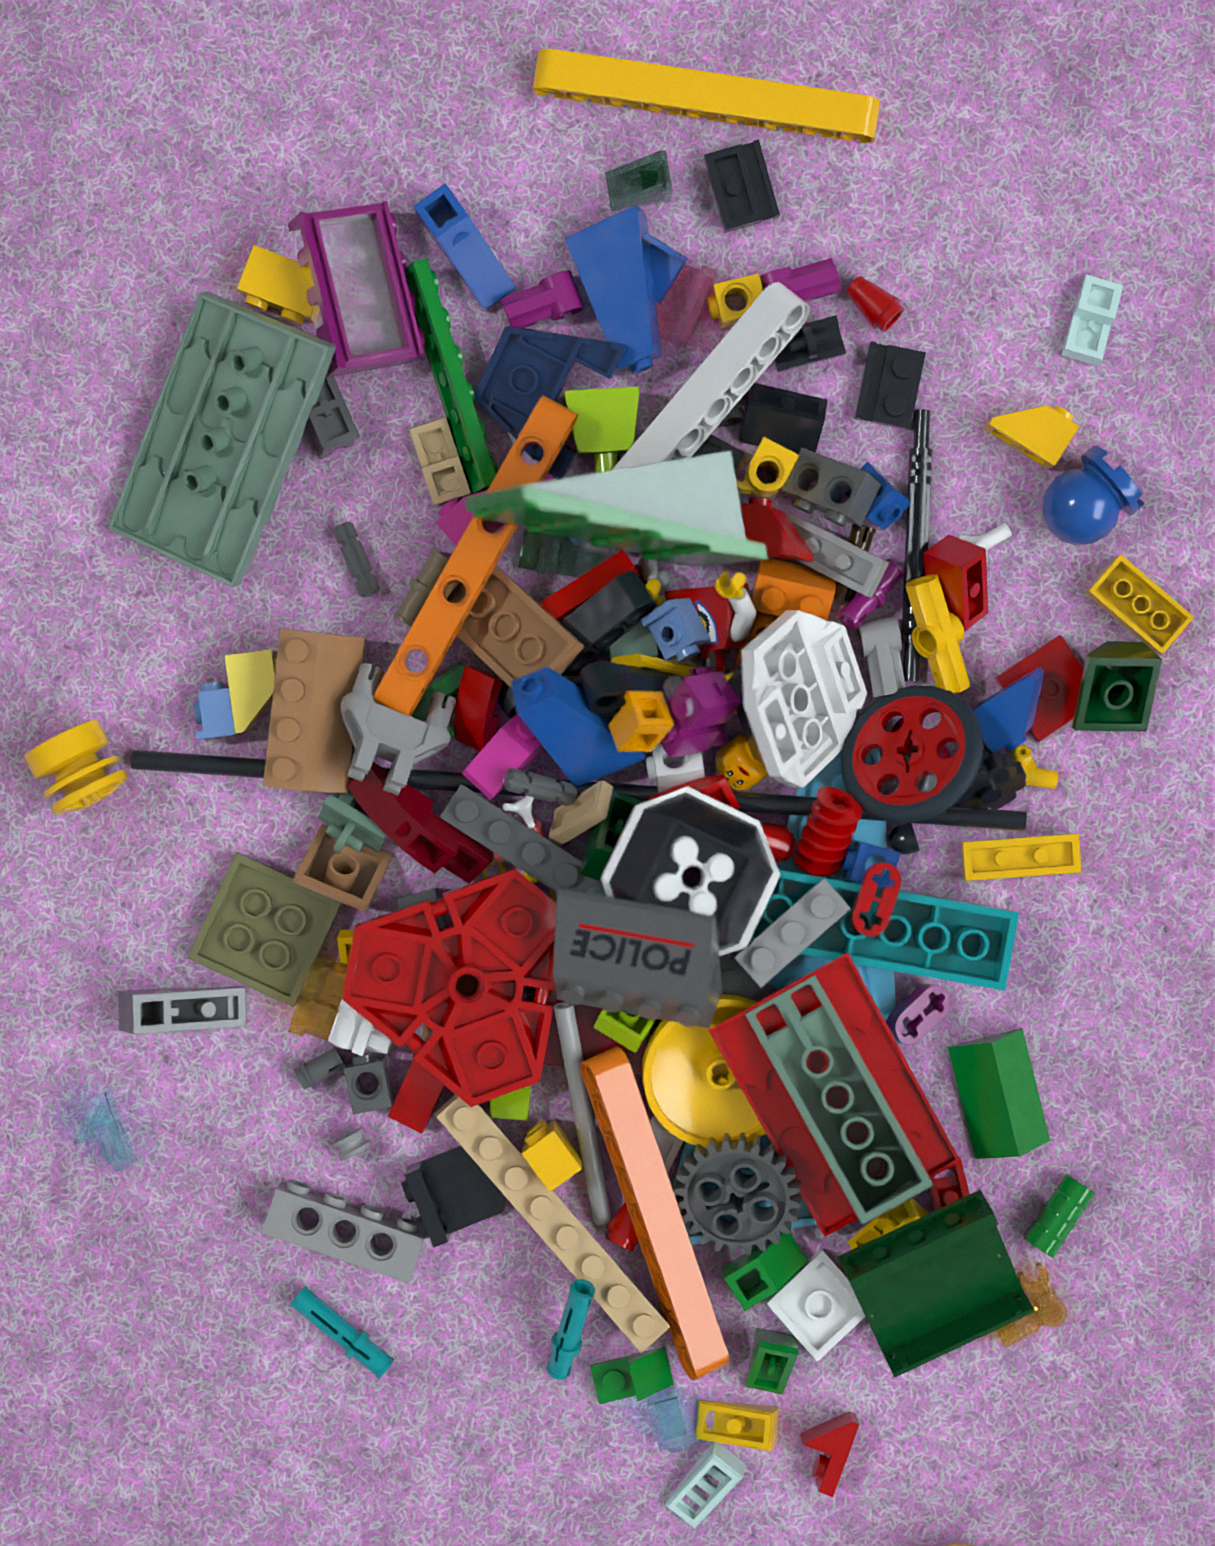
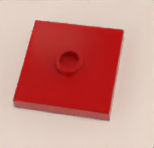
[995,635,1084,742]

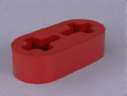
[851,862,902,936]

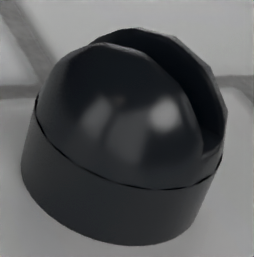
[889,823,920,855]

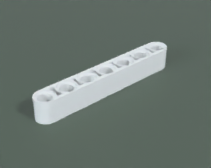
[611,282,810,471]

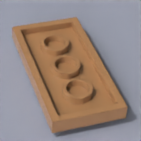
[445,565,584,688]

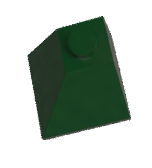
[1072,641,1162,732]

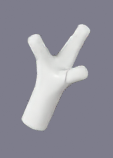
[959,523,1012,551]
[503,796,535,829]

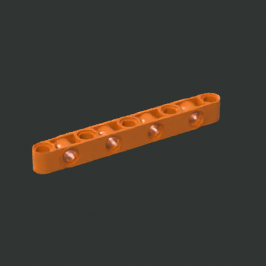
[373,395,578,717]

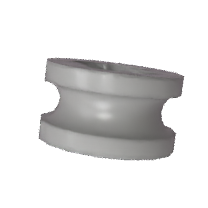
[332,1127,372,1161]

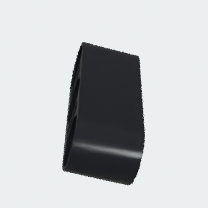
[580,661,679,717]

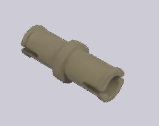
[394,549,450,626]

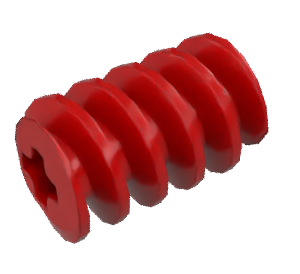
[792,786,863,876]

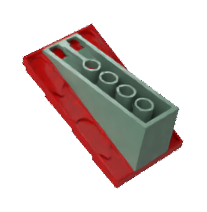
[708,953,960,1237]

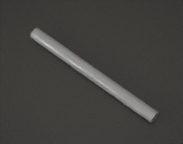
[554,1002,612,1225]

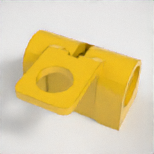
[736,437,799,499]

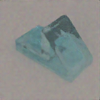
[73,1088,136,1172]

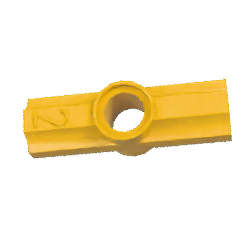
[906,574,970,693]

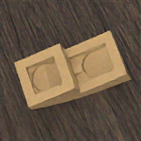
[409,416,471,505]

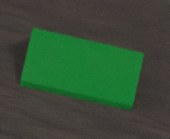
[947,1028,1050,1159]

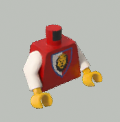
[645,571,756,672]

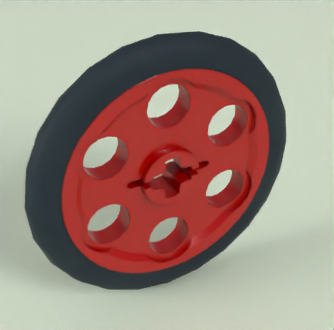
[841,685,983,823]

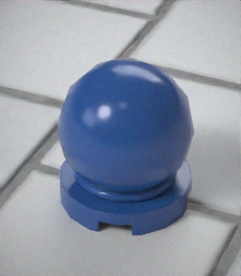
[1042,445,1145,545]

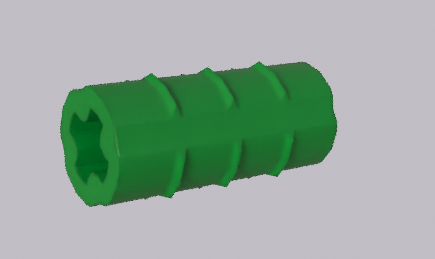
[1024,1174,1095,1258]

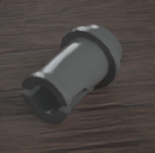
[294,1046,346,1090]

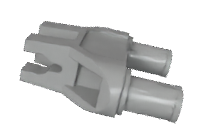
[341,663,456,795]

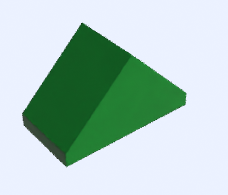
[745,1328,798,1394]

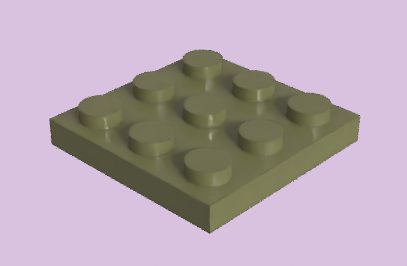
[187,852,342,1007]

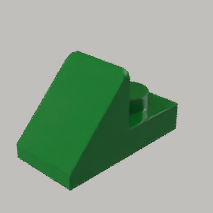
[590,1346,674,1405]

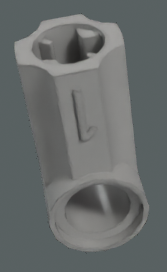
[856,616,906,697]

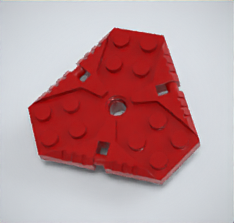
[341,868,556,1107]

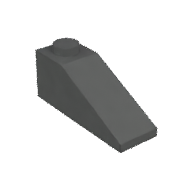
[118,987,246,1034]

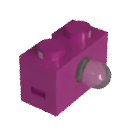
[660,671,741,758]

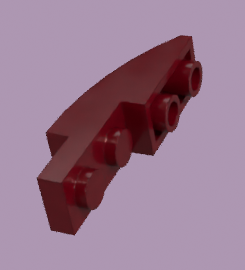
[347,762,494,884]

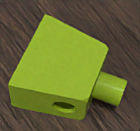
[565,386,639,473]

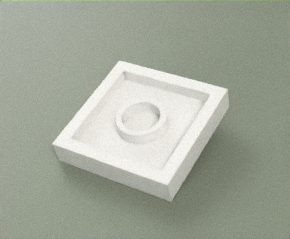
[764,1249,865,1362]

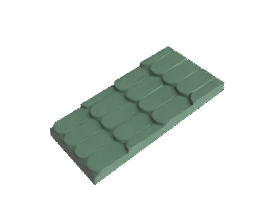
[108,291,336,587]

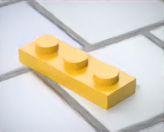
[960,833,1082,881]

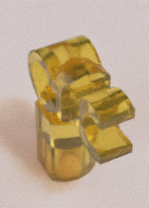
[995,1262,1067,1349]

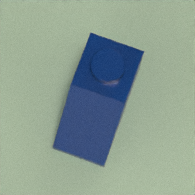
[972,666,1044,753]

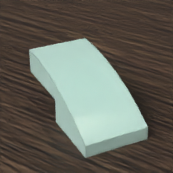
[1061,274,1123,366]

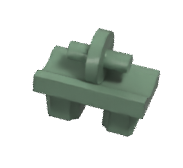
[318,790,387,854]

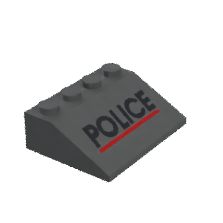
[553,889,722,1028]

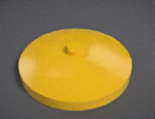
[642,994,766,1148]

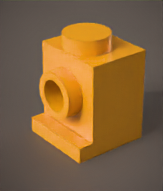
[609,691,674,752]

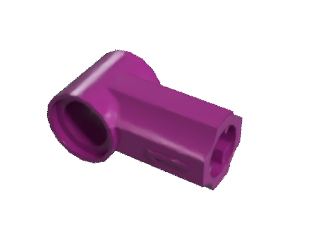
[760,258,841,302]
[501,270,585,328]

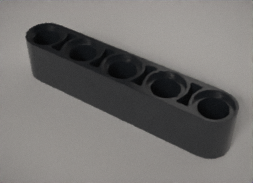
[494,571,656,718]

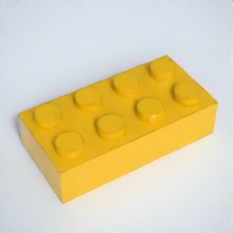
[1084,554,1194,655]

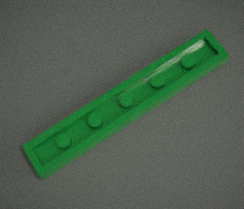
[405,259,498,495]

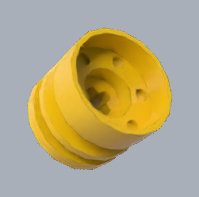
[23,719,129,816]

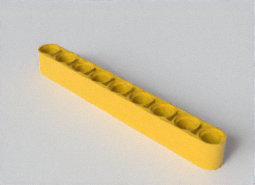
[532,49,880,143]

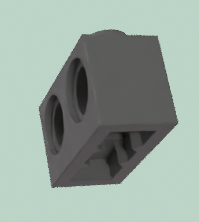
[782,448,881,527]

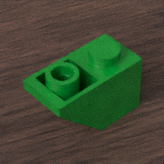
[721,1232,808,1311]

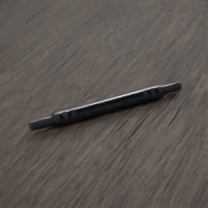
[901,409,933,682]

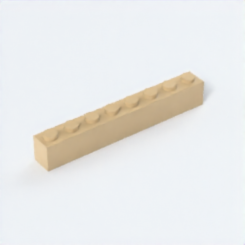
[433,1094,670,1353]

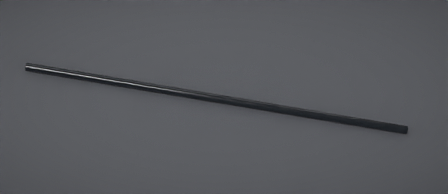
[131,750,1027,831]

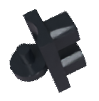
[774,315,846,373]

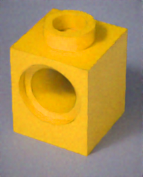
[706,273,763,329]

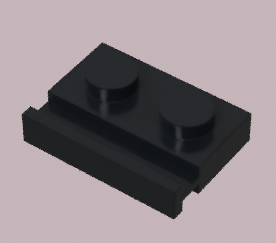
[704,139,780,233]
[854,341,926,430]

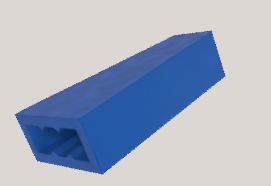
[564,205,662,375]
[511,666,647,787]

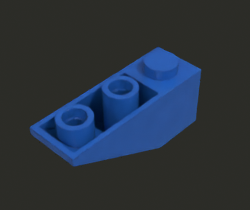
[413,183,516,311]

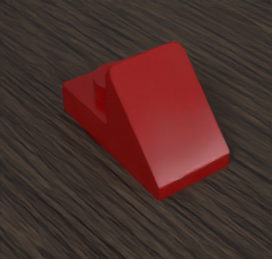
[800,1411,860,1497]

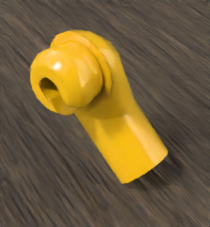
[1009,745,1058,790]

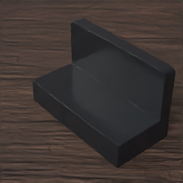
[739,383,828,454]

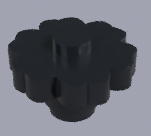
[951,745,1026,809]

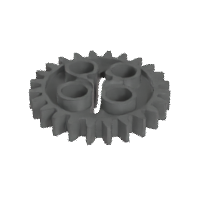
[673,1132,802,1256]

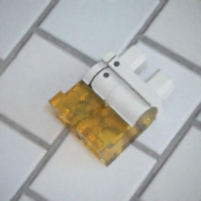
[288,953,392,1056]

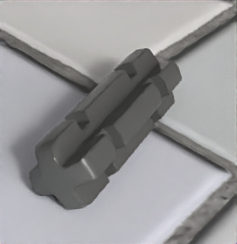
[333,522,379,597]
[503,768,578,806]

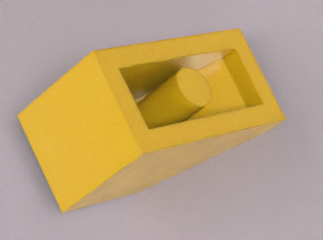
[983,405,1080,470]

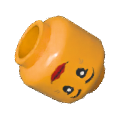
[715,733,768,791]

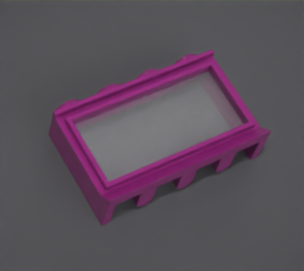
[287,201,425,378]

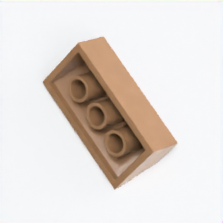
[263,628,365,793]

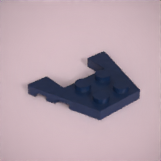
[474,326,628,480]

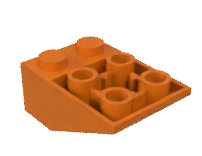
[733,558,836,672]

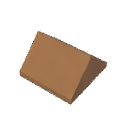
[293,824,393,912]

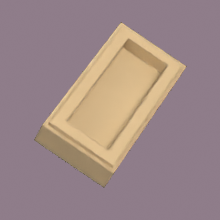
[549,780,613,847]

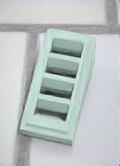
[665,1442,745,1529]

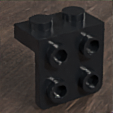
[401,1145,506,1248]

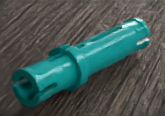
[546,1279,595,1380]
[289,1286,395,1379]

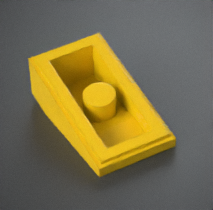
[695,1400,779,1452]

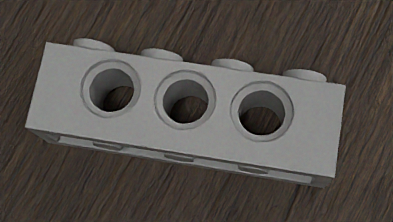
[261,1180,424,1283]

